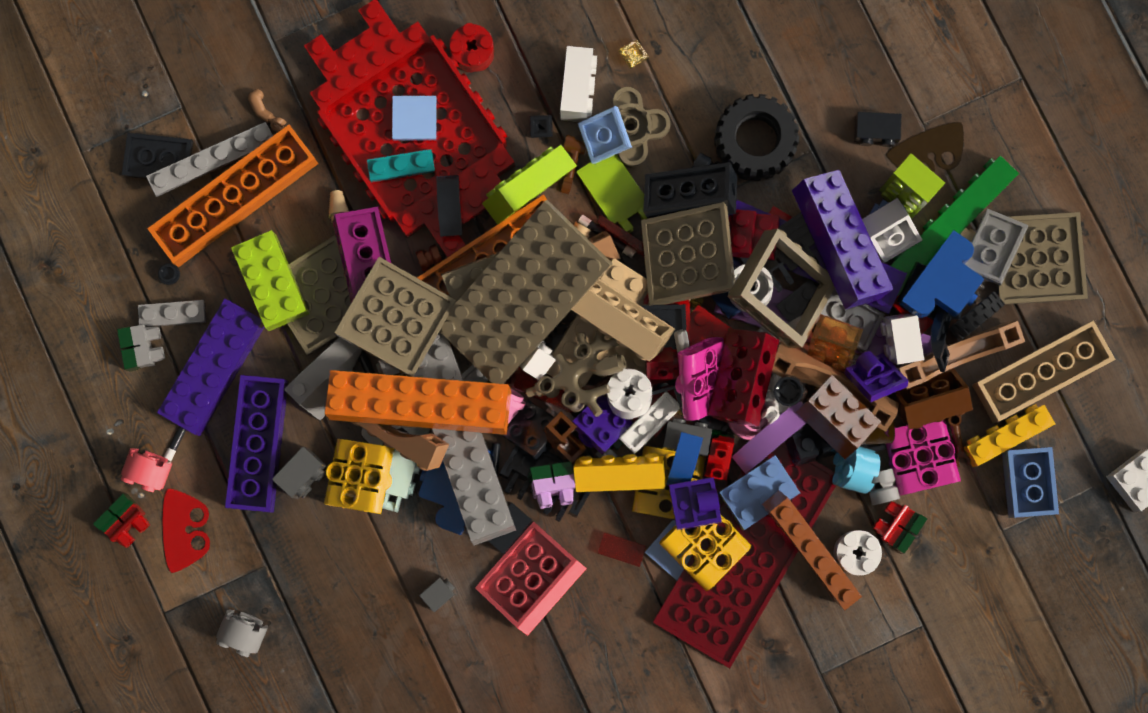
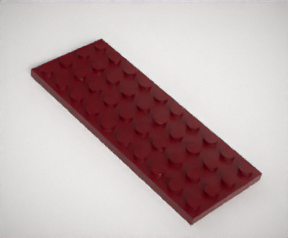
[653,442,836,669]

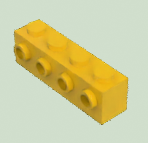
[964,404,1055,467]
[573,453,667,492]

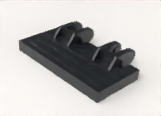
[740,212,820,292]
[499,446,591,522]

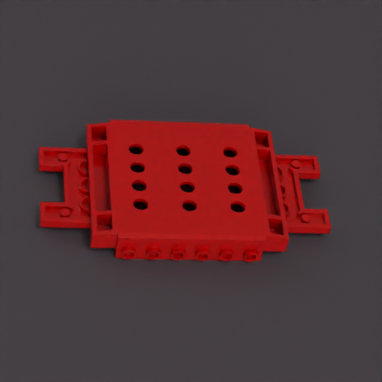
[304,0,520,258]

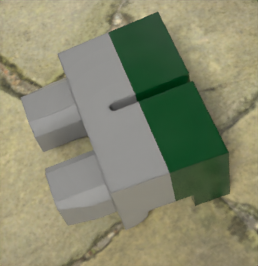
[117,325,165,372]

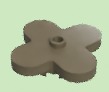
[613,87,670,167]

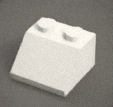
[862,198,922,263]

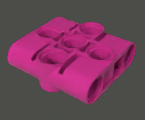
[675,337,724,421]
[884,419,961,496]

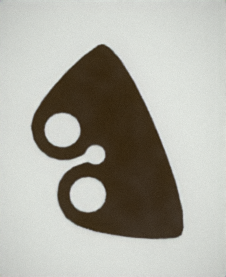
[887,122,964,172]

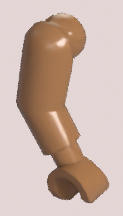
[248,89,287,131]

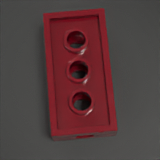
[707,328,779,427]

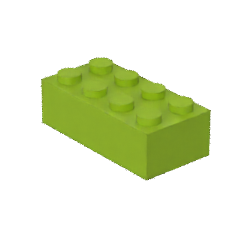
[482,145,577,224]
[879,153,945,218]
[231,230,310,331]

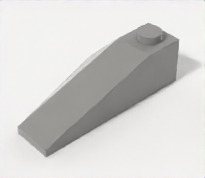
[284,337,363,421]

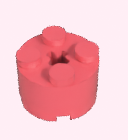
[121,448,173,492]

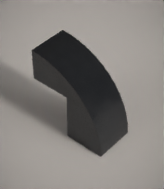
[437,175,463,237]

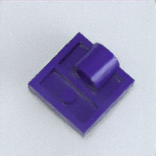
[845,351,909,402]
[572,395,633,455]
[669,477,722,530]

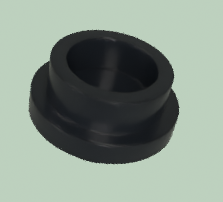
[158,263,180,285]

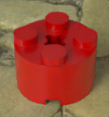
[450,23,494,73]

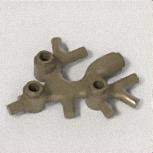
[526,327,627,417]

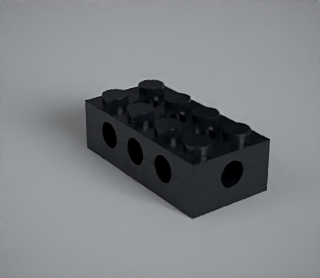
[643,162,737,219]

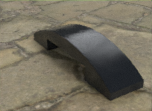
[931,307,963,372]

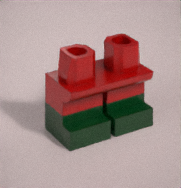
[705,429,734,480]
[93,494,150,548]
[872,501,927,554]

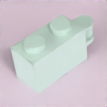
[382,449,420,513]

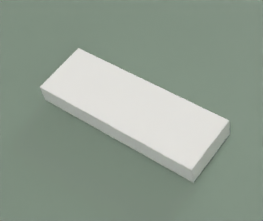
[619,391,680,454]

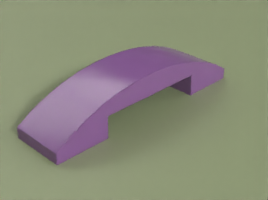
[732,400,807,474]

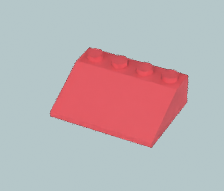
[475,521,587,636]

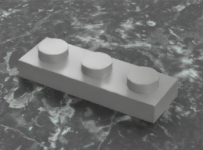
[138,300,206,327]

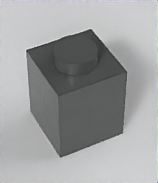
[419,578,455,612]

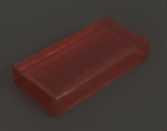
[597,532,646,567]

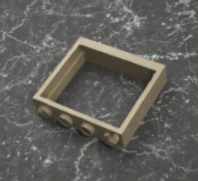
[727,229,835,348]

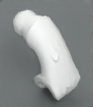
[761,389,780,425]

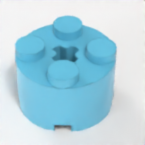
[832,446,880,494]

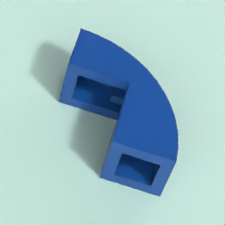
[666,432,703,485]

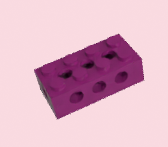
[332,207,391,303]

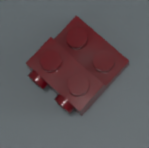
[728,209,780,260]

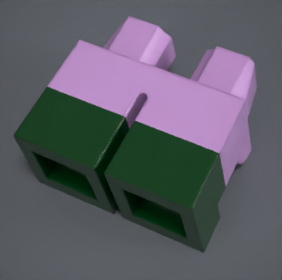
[528,461,575,509]

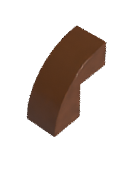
[545,411,587,463]

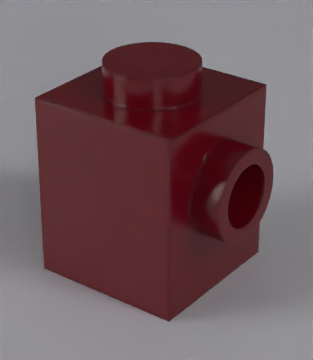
[645,347,678,380]

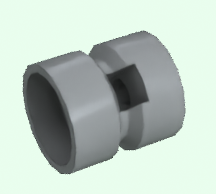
[869,469,900,505]

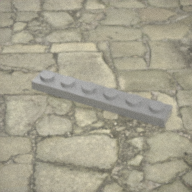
[146,122,273,197]

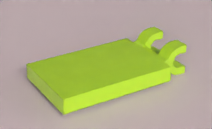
[576,154,647,235]

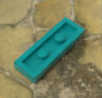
[367,149,435,182]

